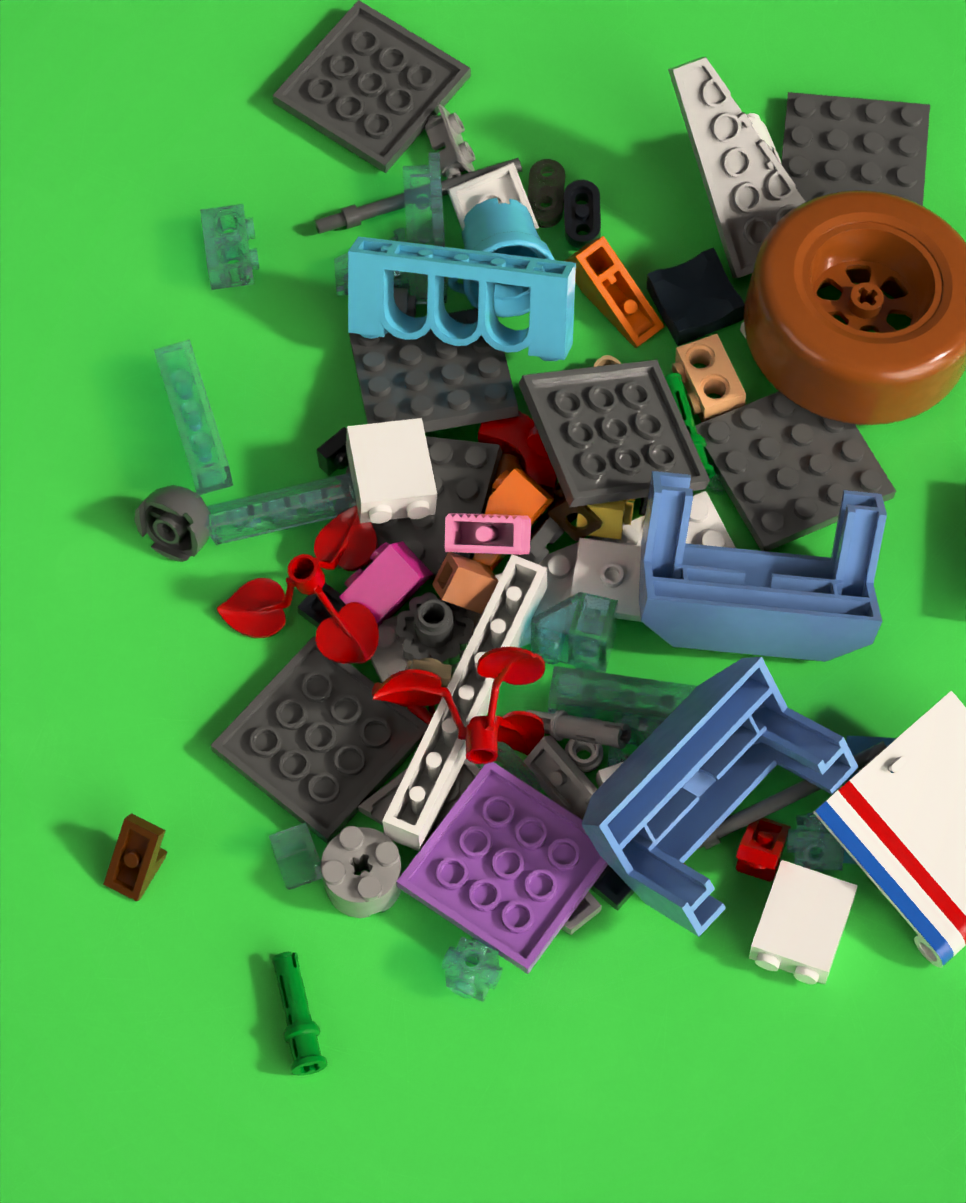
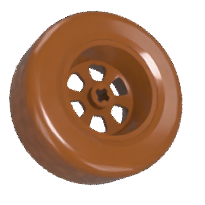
[744,190,966,425]

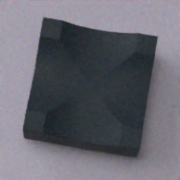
[646,248,745,346]

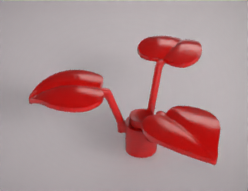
[217,505,379,664]
[373,647,545,764]

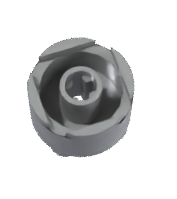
[321,826,402,918]

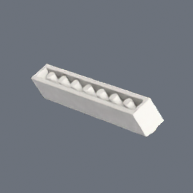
[382,554,547,851]

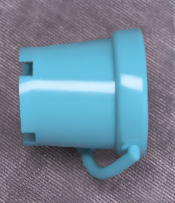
[448,198,555,318]

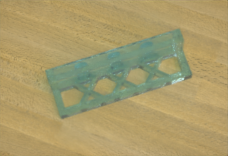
[402,152,448,304]
[205,473,357,545]

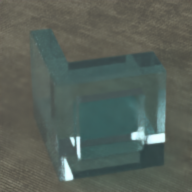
[269,822,323,890]

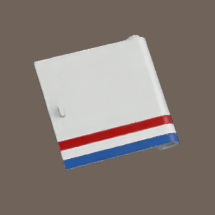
[813,691,966,968]

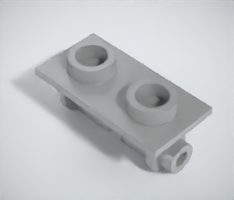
[425,104,476,179]

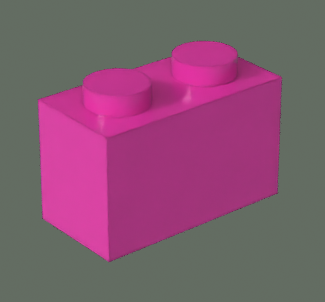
[339,541,433,627]

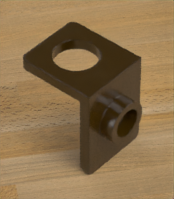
[547,483,603,541]

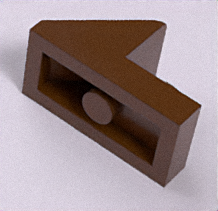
[103,813,167,902]

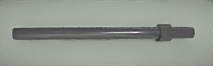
[315,158,522,234]
[697,741,886,850]

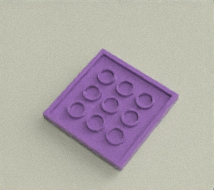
[396,762,608,974]

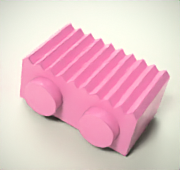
[444,513,531,555]

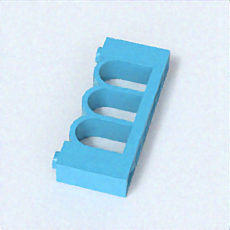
[348,236,576,361]

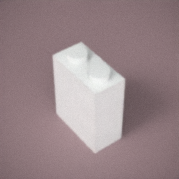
[346,418,437,524]
[749,860,858,985]

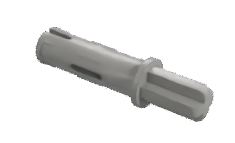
[526,710,631,749]

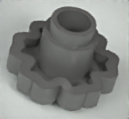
[395,592,474,665]

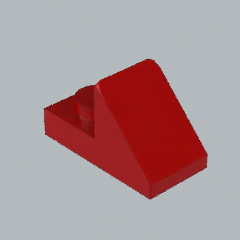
[736,817,791,881]

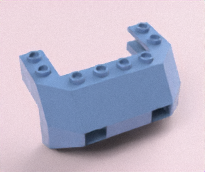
[639,471,887,662]
[581,657,858,937]

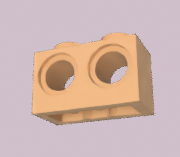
[672,334,746,423]

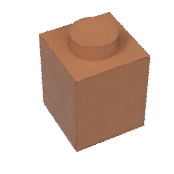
[432,552,498,614]

